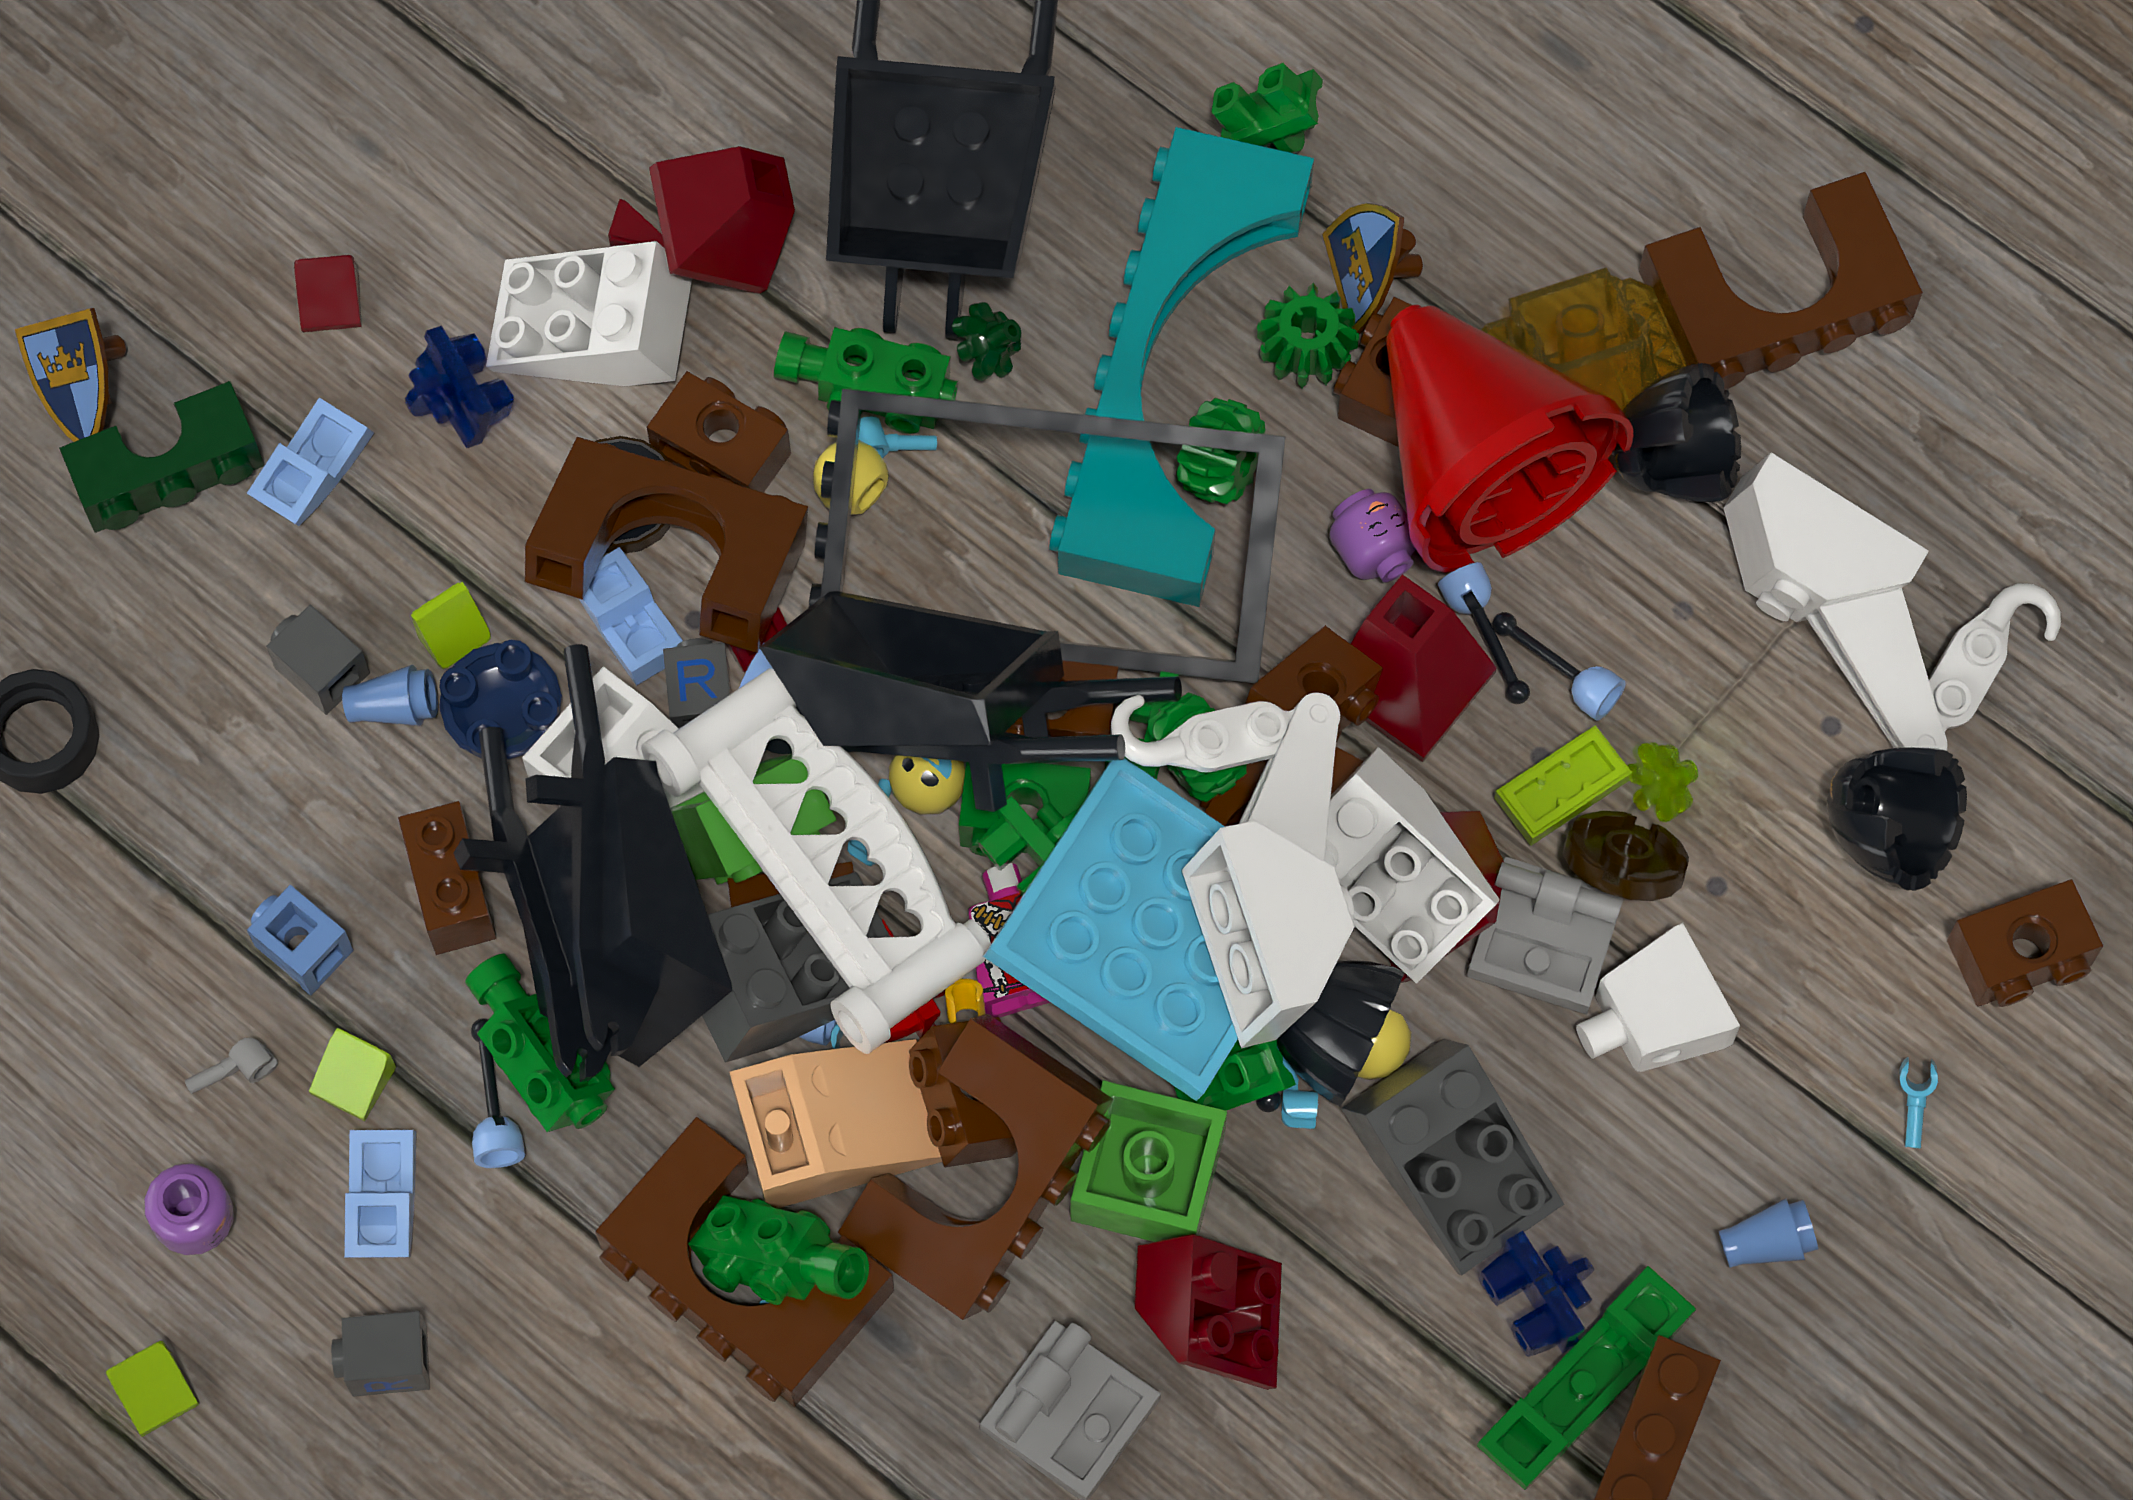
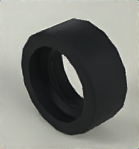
[0,669,99,794]

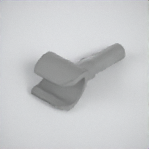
[185,1038,278,1094]

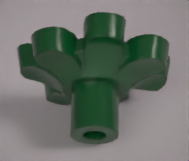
[952,302,1022,381]

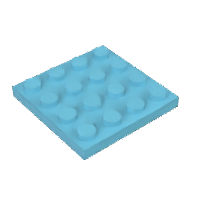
[983,758,1238,1101]

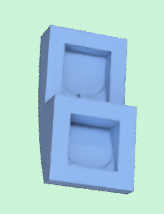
[247,398,374,526]
[578,547,683,686]
[345,1130,416,1258]

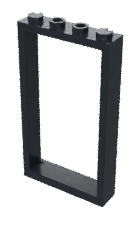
[808,389,1286,683]

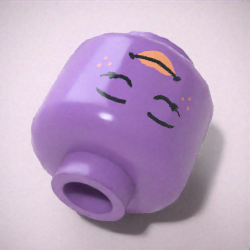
[1329,489,1415,582]
[144,1164,234,1255]

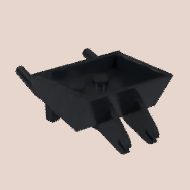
[826,0,1058,339]
[759,591,1182,812]
[453,644,732,1082]

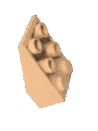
[729,1039,942,1209]

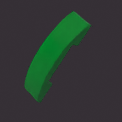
[1477,1266,1696,1490]

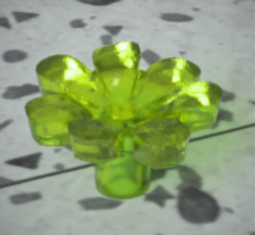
[1628,742,1698,822]

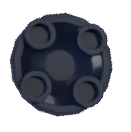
[439,640,562,760]

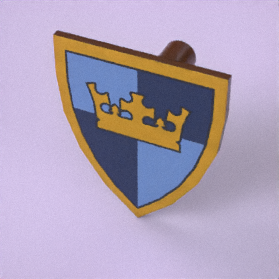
[1322,203,1423,335]
[15,308,126,442]

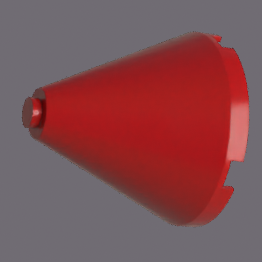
[1386,304,1634,572]

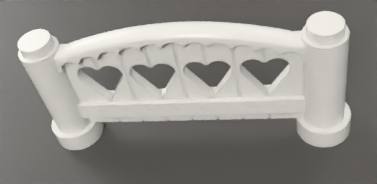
[641,668,991,1054]

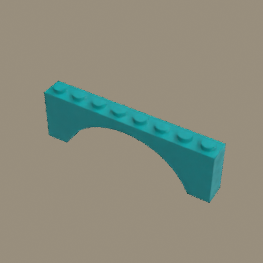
[1049,127,1314,607]

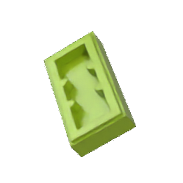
[1494,725,1632,846]

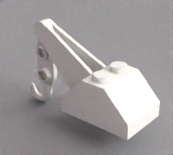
[1724,453,2061,751]
[1111,693,1355,1048]

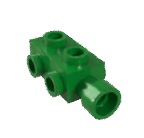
[774,327,958,434]
[465,953,615,1132]
[688,1195,869,1305]

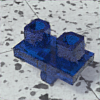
[405,325,514,449]
[1479,1231,1595,1357]

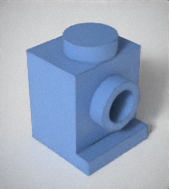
[247,885,354,996]

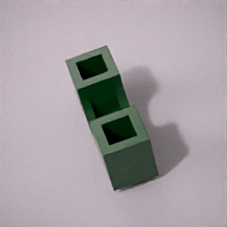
[59,381,265,533]

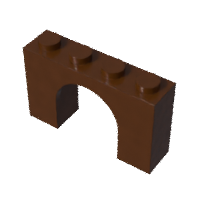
[1639,172,1923,390]
[525,437,808,653]
[838,1014,1114,1320]
[595,1117,894,1407]
[1594,1335,1721,1500]

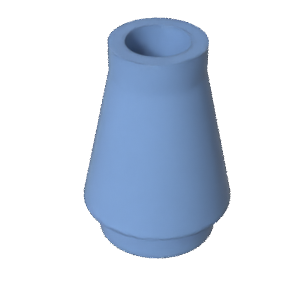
[342,665,438,726]
[1719,1198,1818,1268]

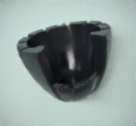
[1612,363,1741,502]
[1827,747,1967,891]
[1277,960,1404,1107]

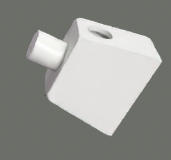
[1576,923,1740,1072]

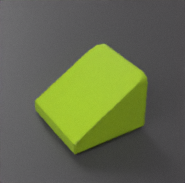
[411,582,491,669]
[309,1028,396,1122]
[105,1341,199,1437]

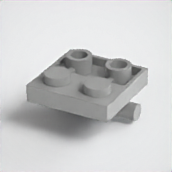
[1467,856,1624,1015]
[980,1321,1161,1500]

